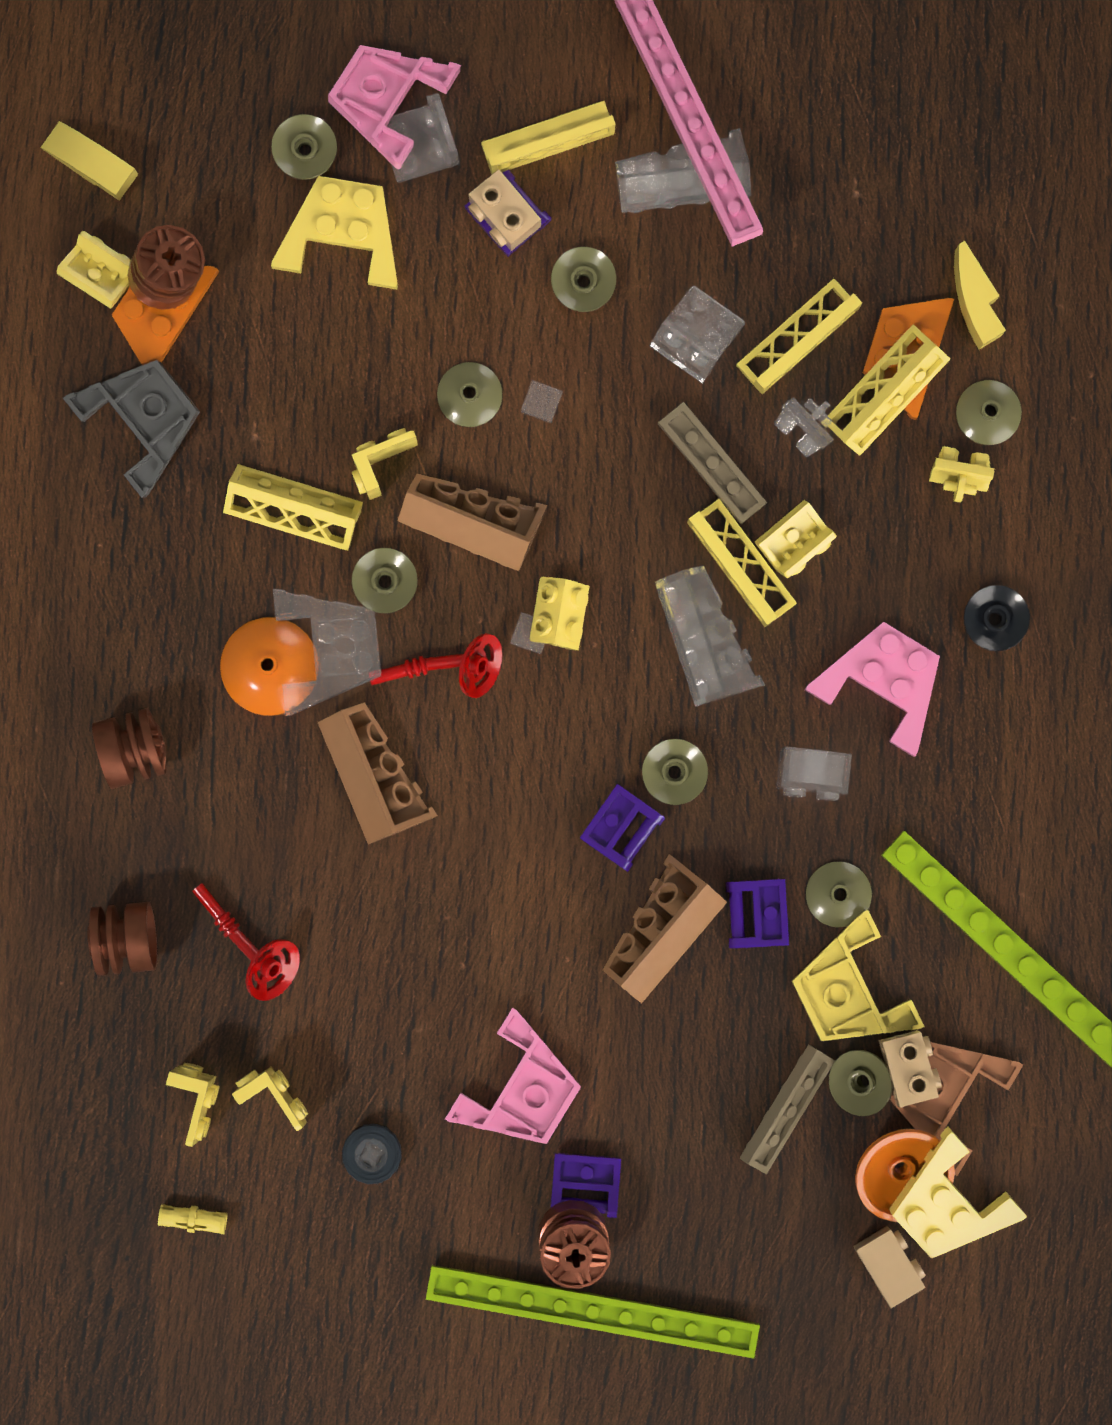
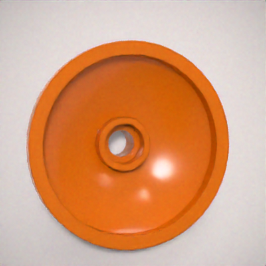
[220,617,319,716]
[855,1129,955,1222]

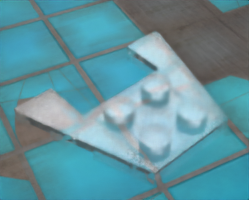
[273,589,381,716]

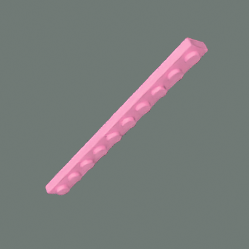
[614,0,763,246]

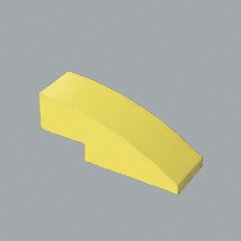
[41,121,138,201]
[954,241,1006,350]

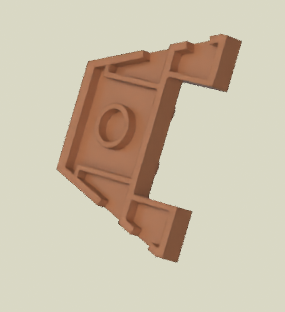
[890,1042,1023,1176]

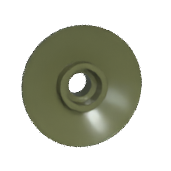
[271,114,337,180]
[551,247,616,312]
[437,362,502,427]
[956,380,1022,445]
[352,548,418,614]
[642,739,708,805]
[806,862,872,927]
[829,1050,893,1116]

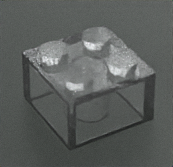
[776,746,852,801]

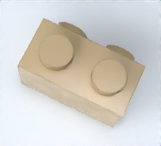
[468,169,541,251]
[879,1030,942,1107]
[853,1226,926,1308]

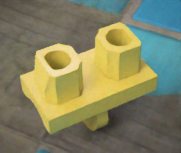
[929,446,995,503]

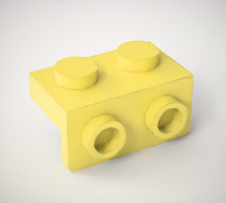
[57,231,131,309]
[755,500,837,578]
[529,577,590,650]

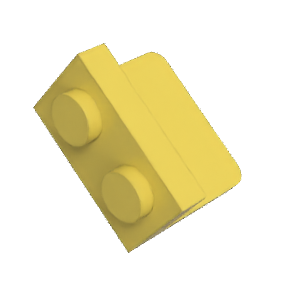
[352,428,418,500]
[166,1063,219,1147]
[232,1067,308,1131]

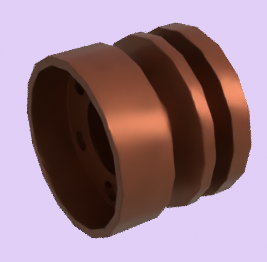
[127,225,205,310]
[92,708,167,789]
[87,902,157,976]
[538,1200,611,1289]

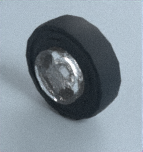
[342,1124,402,1184]

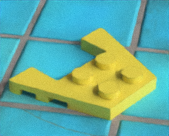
[271,176,398,290]
[792,910,925,1041]
[889,1126,1027,1259]

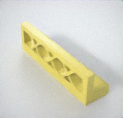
[481,101,616,174]
[736,279,862,394]
[823,324,950,456]
[223,464,363,551]
[687,499,797,627]

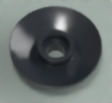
[963,585,1030,651]

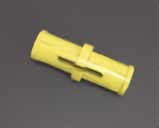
[158,1204,228,1234]

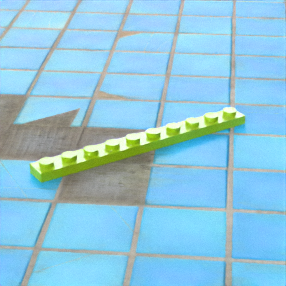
[881,831,1112,1068]
[426,1265,760,1358]

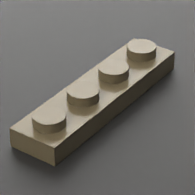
[658,402,767,524]
[740,1044,835,1174]

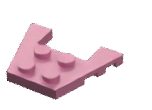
[328,45,461,169]
[805,622,940,757]
[445,1007,581,1144]

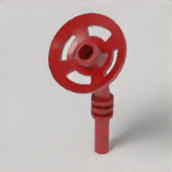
[368,633,502,698]
[192,883,300,1001]

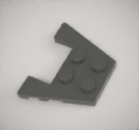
[63,360,200,498]

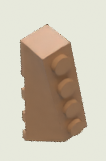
[398,474,547,571]
[318,702,438,844]
[602,854,727,1004]

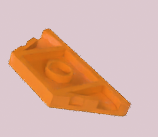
[112,262,219,365]
[862,298,954,420]

